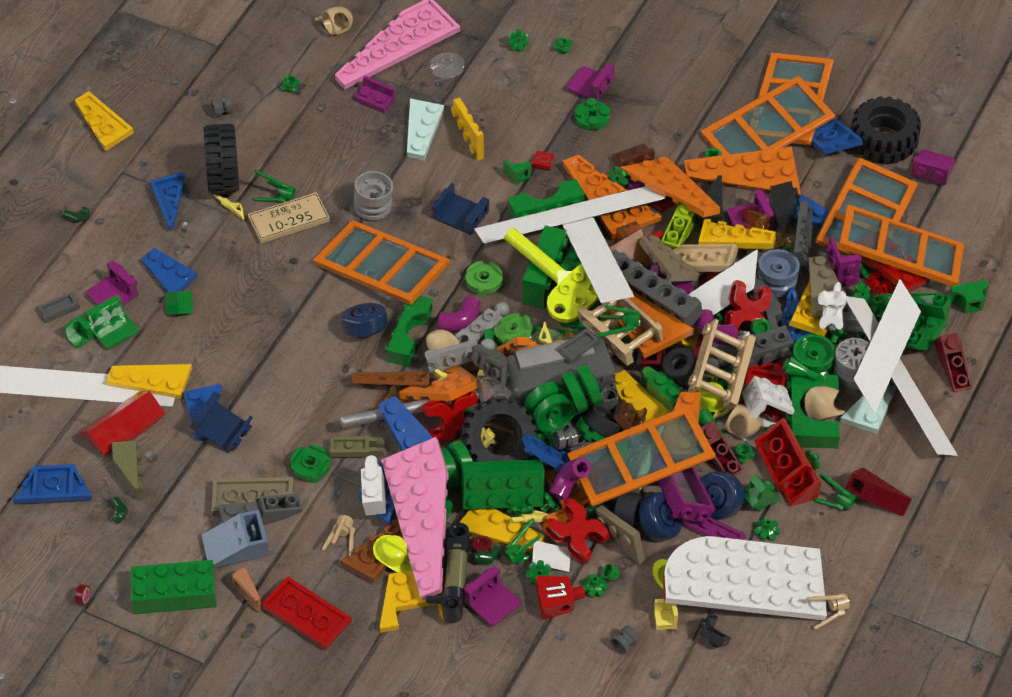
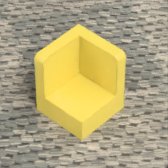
[654,599,678,630]

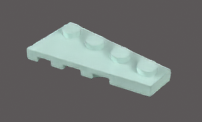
[407,99,444,161]

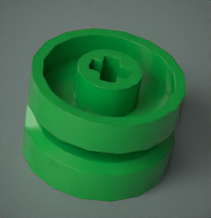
[792,334,836,375]
[560,363,604,414]
[525,382,576,433]
[441,440,473,490]

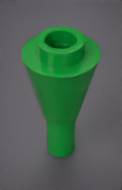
[783,357,819,380]
[699,408,725,438]

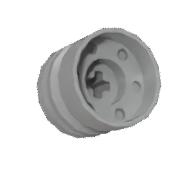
[353,171,393,220]
[833,338,870,390]

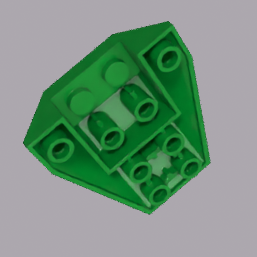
[868,293,952,350]

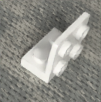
[742,376,795,418]

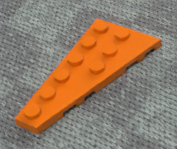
[684,147,801,197]
[563,155,662,239]

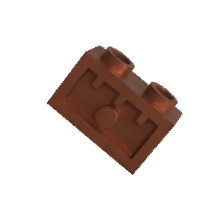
[612,143,655,167]
[613,399,647,431]

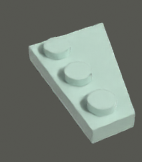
[840,384,896,434]

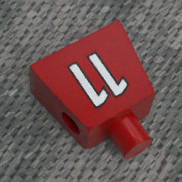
[536,576,585,620]

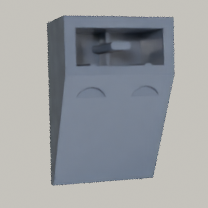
[201,509,269,568]

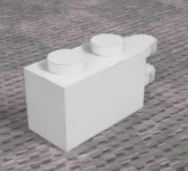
[361,455,386,516]

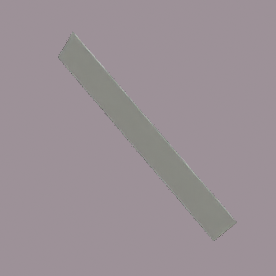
[474,187,665,243]
[562,217,634,303]
[846,296,958,456]
[0,366,175,406]

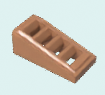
[232,567,262,612]

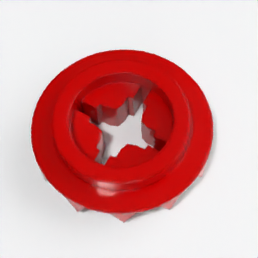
[866,270,896,294]

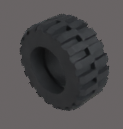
[851,96,921,164]
[203,123,239,194]
[460,397,538,462]

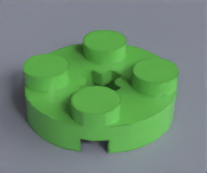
[465,261,503,297]
[494,313,533,344]

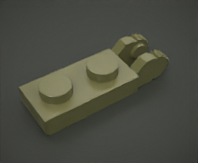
[329,436,385,458]

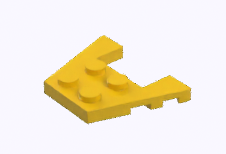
[380,570,447,633]

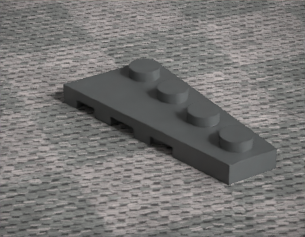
[794,200,812,273]

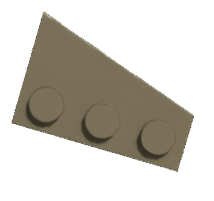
[596,505,646,566]

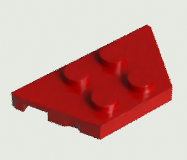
[742,359,787,422]

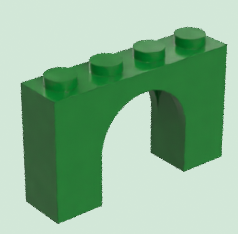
[787,374,840,449]

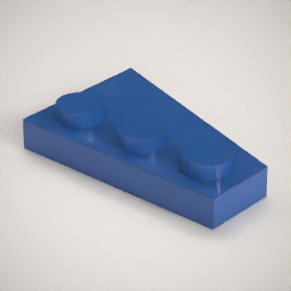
[142,248,197,292]
[183,383,222,441]
[522,434,570,473]

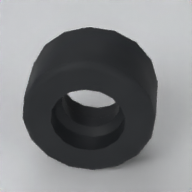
[662,347,697,386]
[614,492,642,528]

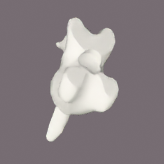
[818,282,846,330]

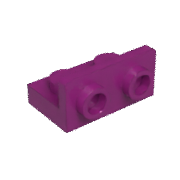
[354,76,395,113]

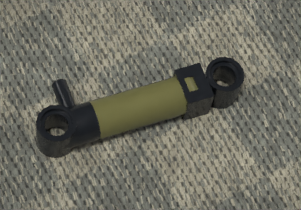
[426,522,470,623]

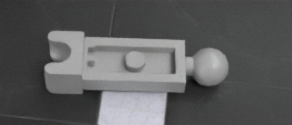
[455,302,510,345]
[424,338,495,374]

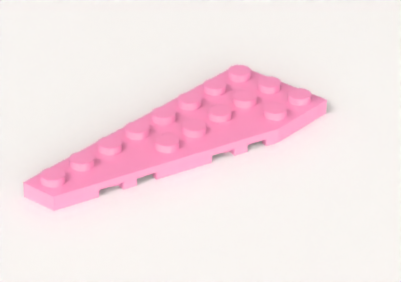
[335,0,460,89]
[381,437,448,600]

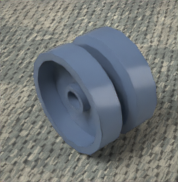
[757,249,800,297]

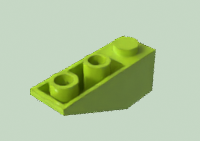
[661,203,696,248]

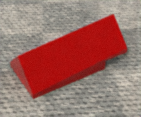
[79,391,165,457]
[754,418,821,506]

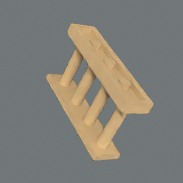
[577,298,664,366]
[688,319,756,411]

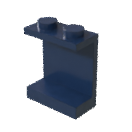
[431,183,489,235]
[190,391,253,454]

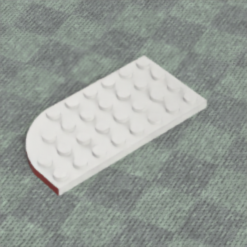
[663,536,827,620]

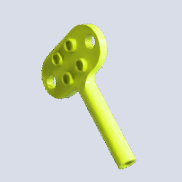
[504,227,599,323]

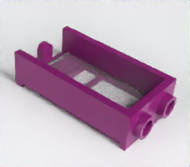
[650,453,715,523]

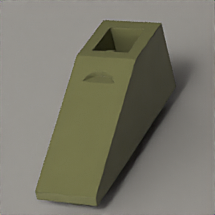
[112,440,144,500]

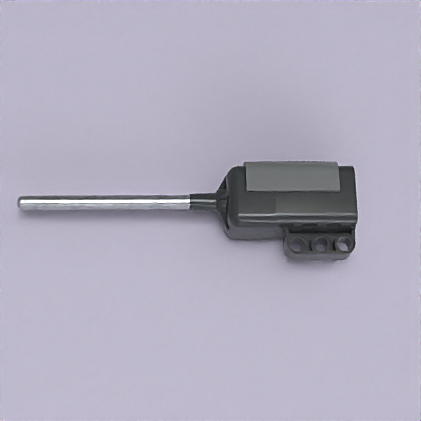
[340,337,618,428]

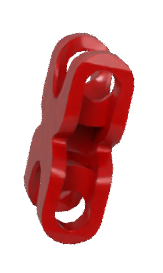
[723,280,772,334]
[422,391,478,443]
[543,498,611,564]

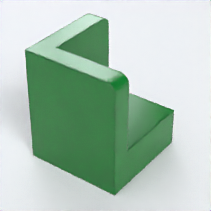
[503,159,531,185]
[165,291,193,315]
[63,315,95,349]

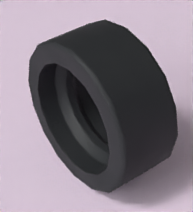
[584,405,622,437]

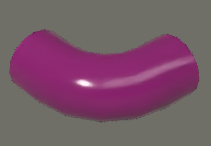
[438,297,481,332]
[695,309,739,344]
[549,458,591,501]

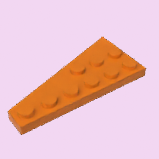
[621,157,720,217]
[599,290,694,358]

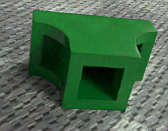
[949,280,989,314]
[744,474,781,512]

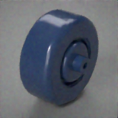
[341,303,388,337]
[700,471,744,520]
[639,492,682,542]

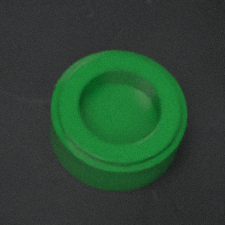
[750,318,771,335]

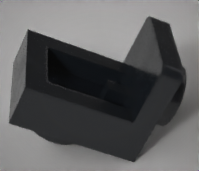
[700,615,731,648]

